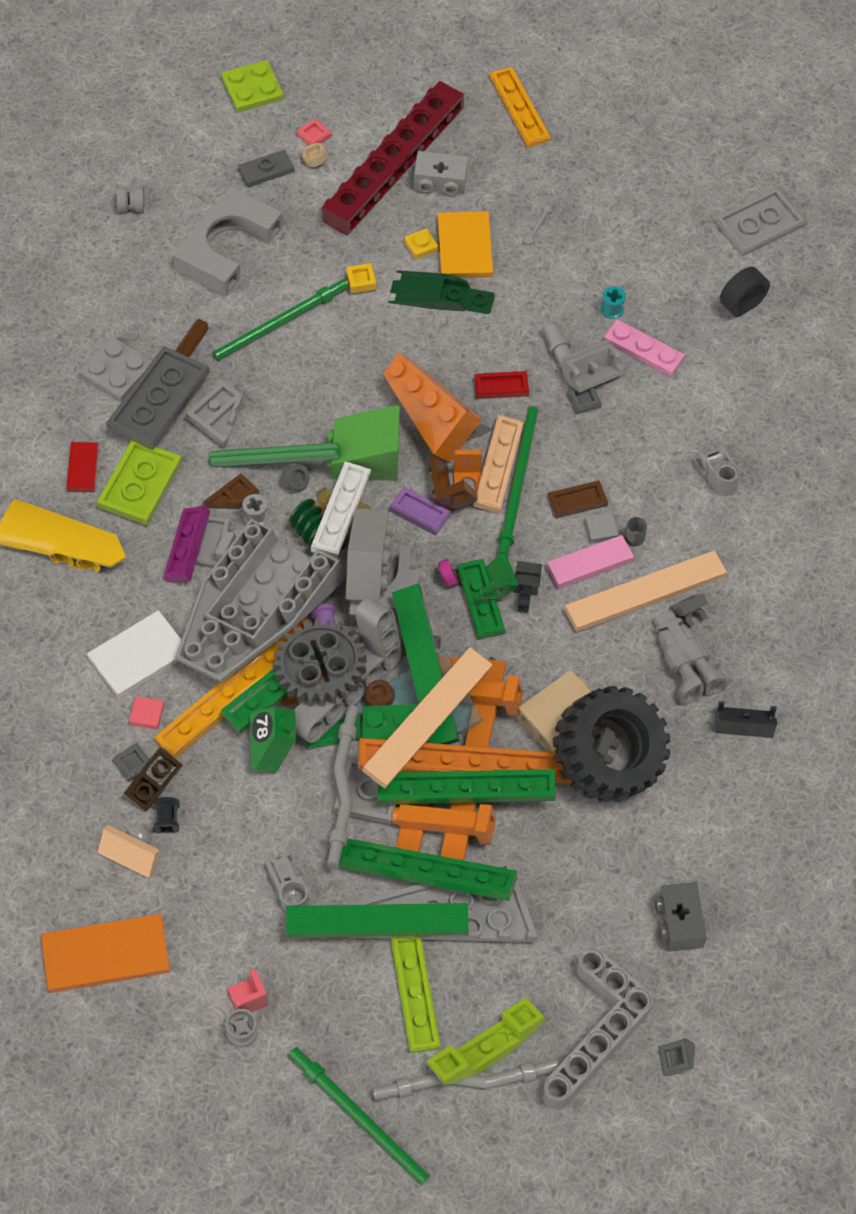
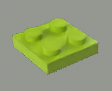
[221,60,284,113]

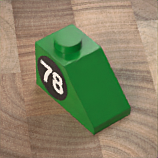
[250,707,296,773]

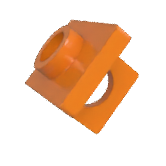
[454,450,482,491]

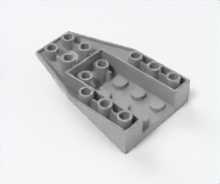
[175,519,347,683]

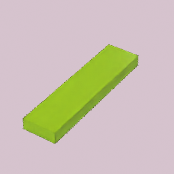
[391,938,441,1054]

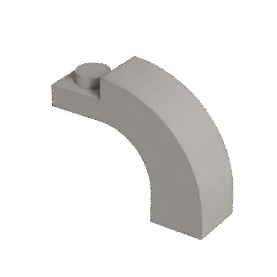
[349,544,421,627]

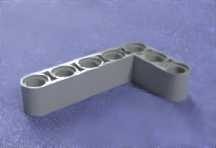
[294,597,402,743]
[542,947,653,1110]

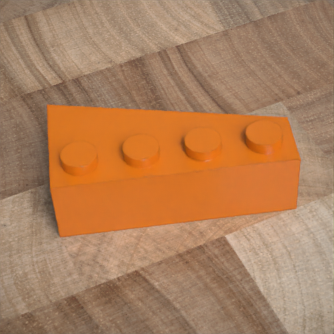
[383,352,482,462]

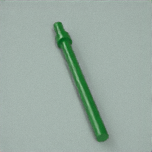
[212,279,349,361]
[288,1047,430,1185]

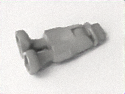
[653,611,728,705]

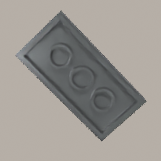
[106,346,210,450]

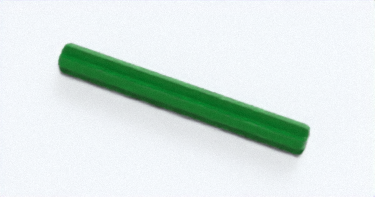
[209,443,341,467]

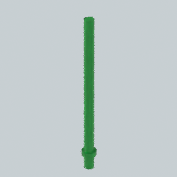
[498,406,538,557]

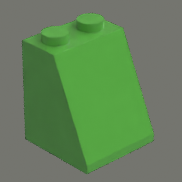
[327,405,400,481]

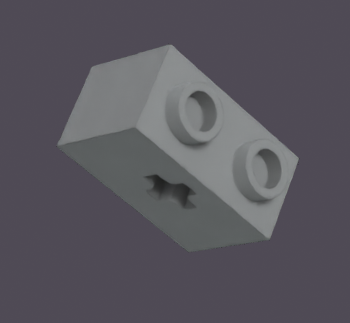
[414,151,468,196]

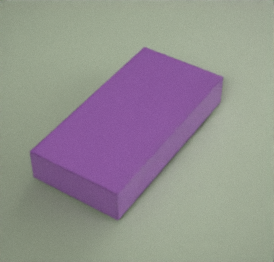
[390,487,451,535]

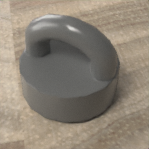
[281,463,310,491]

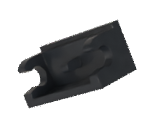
[715,701,777,738]

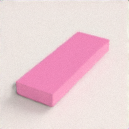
[547,535,634,589]

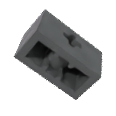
[655,882,707,952]

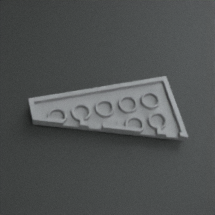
[344,859,538,942]

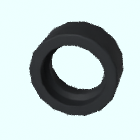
[720,267,770,317]

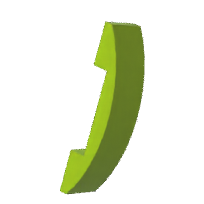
[426,997,545,1085]

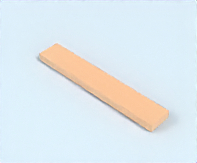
[564,550,727,632]
[362,647,493,789]

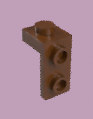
[429,454,478,511]

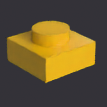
[404,228,438,260]
[346,263,377,294]

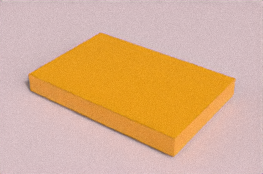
[438,211,493,278]

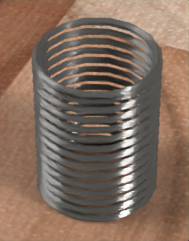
[625,517,647,546]

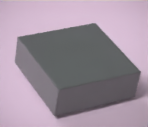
[567,387,602,415]
[112,743,149,782]

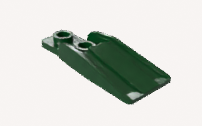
[388,270,495,314]

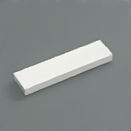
[311,461,371,559]

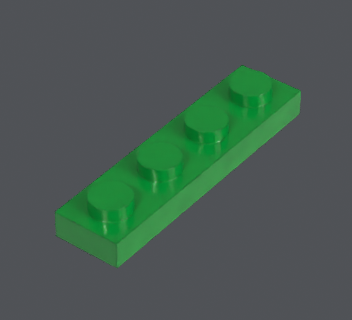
[221,645,325,734]

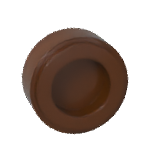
[365,679,395,706]

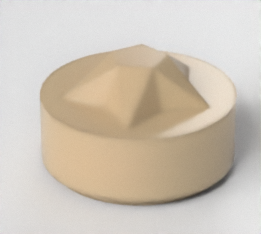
[302,143,328,167]

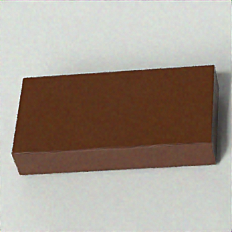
[547,480,608,519]

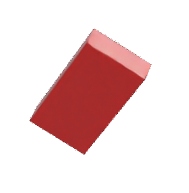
[474,371,529,399]
[67,442,99,493]

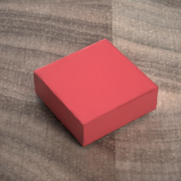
[296,118,332,145]
[129,696,165,730]

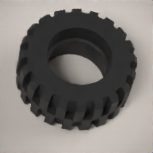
[553,686,671,802]

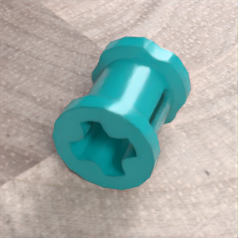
[601,286,626,319]

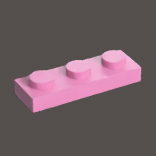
[603,319,685,377]

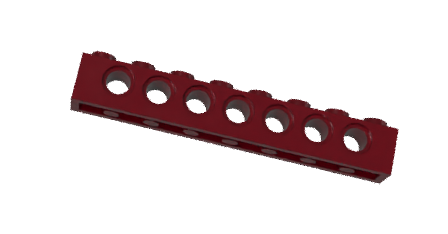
[321,81,464,236]

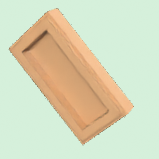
[97,825,160,878]

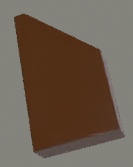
[203,473,259,509]

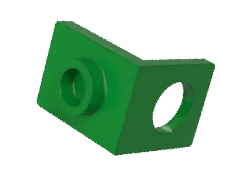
[476,553,518,599]

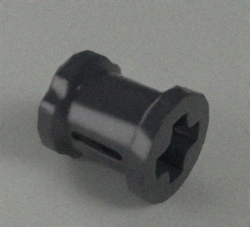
[153,797,180,833]

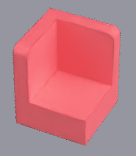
[228,969,268,1013]

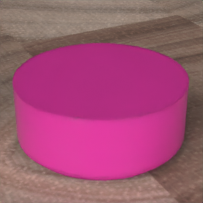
[438,558,458,587]

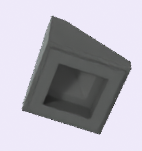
[658,1038,695,1076]

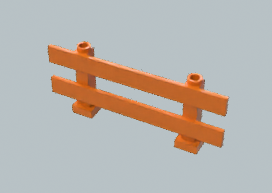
[392,656,524,860]

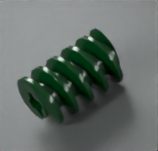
[289,499,347,551]

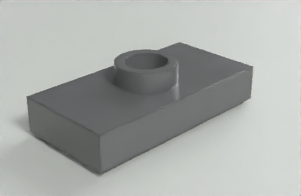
[238,149,295,188]

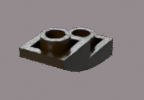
[123,746,183,812]

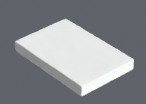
[87,610,181,698]

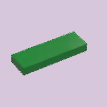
[456,559,505,640]

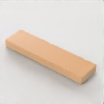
[473,415,524,514]

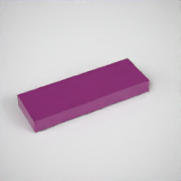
[163,506,211,583]

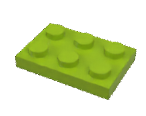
[97,440,182,526]

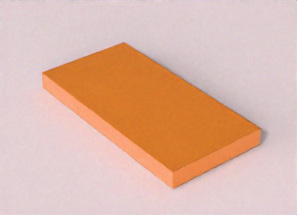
[41,914,170,993]

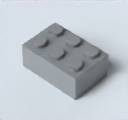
[346,508,393,602]

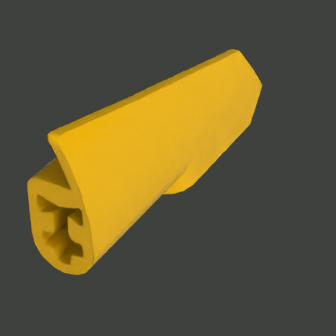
[0,499,126,573]

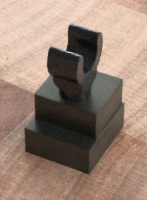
[514,561,542,612]

